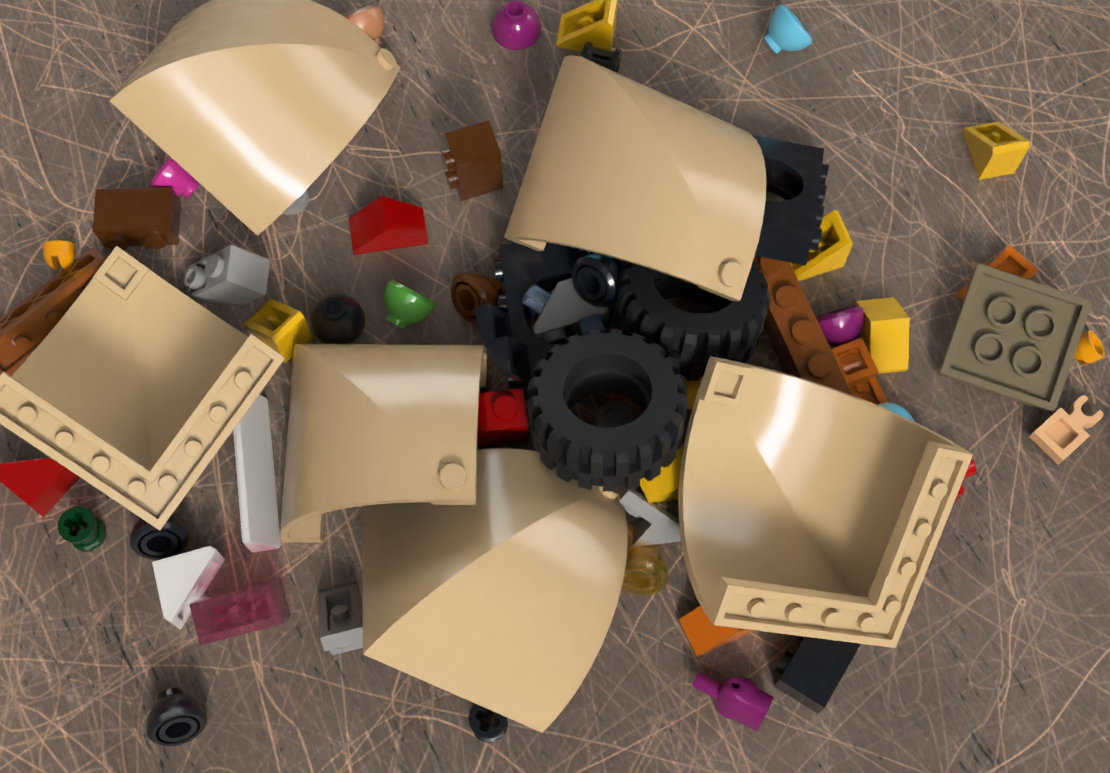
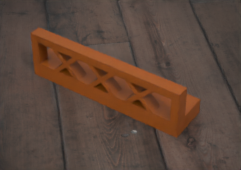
[0,247,106,376]

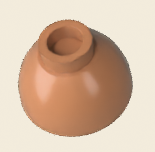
[345,6,385,47]

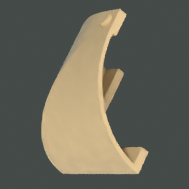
[109,0,401,236]
[504,55,766,301]
[0,246,285,530]
[280,344,488,543]
[678,356,973,648]
[362,448,628,733]

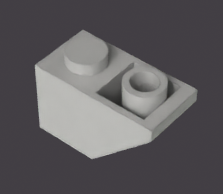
[184,245,270,305]
[533,278,610,345]

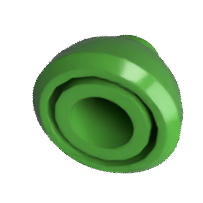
[384,280,435,330]

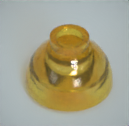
[621,545,668,596]

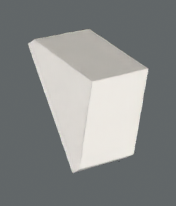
[152,546,225,630]

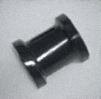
[581,42,622,73]
[468,704,509,743]

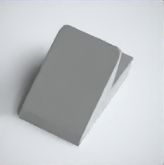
[619,485,681,546]
[317,583,363,655]

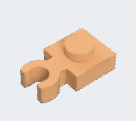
[1029,395,1104,465]

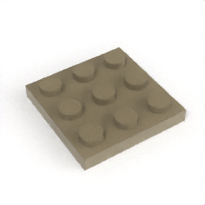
[938,263,1093,413]

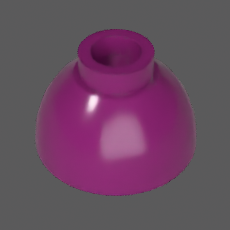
[492,1,541,50]
[815,305,864,348]

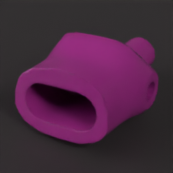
[692,672,774,731]

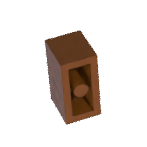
[441,120,503,201]
[93,187,181,250]

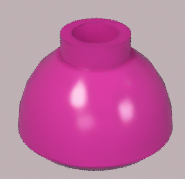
[150,157,200,199]

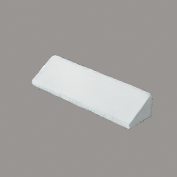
[233,395,281,552]

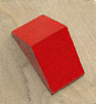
[349,196,428,255]
[0,458,80,517]

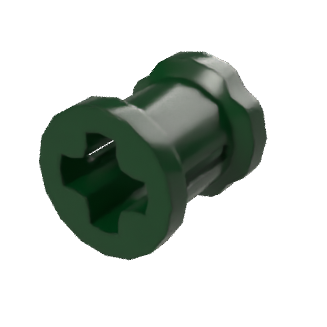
[58,507,106,552]

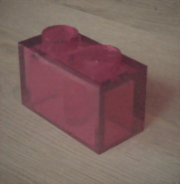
[189,576,291,645]

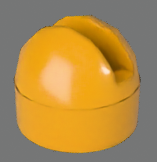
[43,240,75,270]
[1074,330,1105,365]

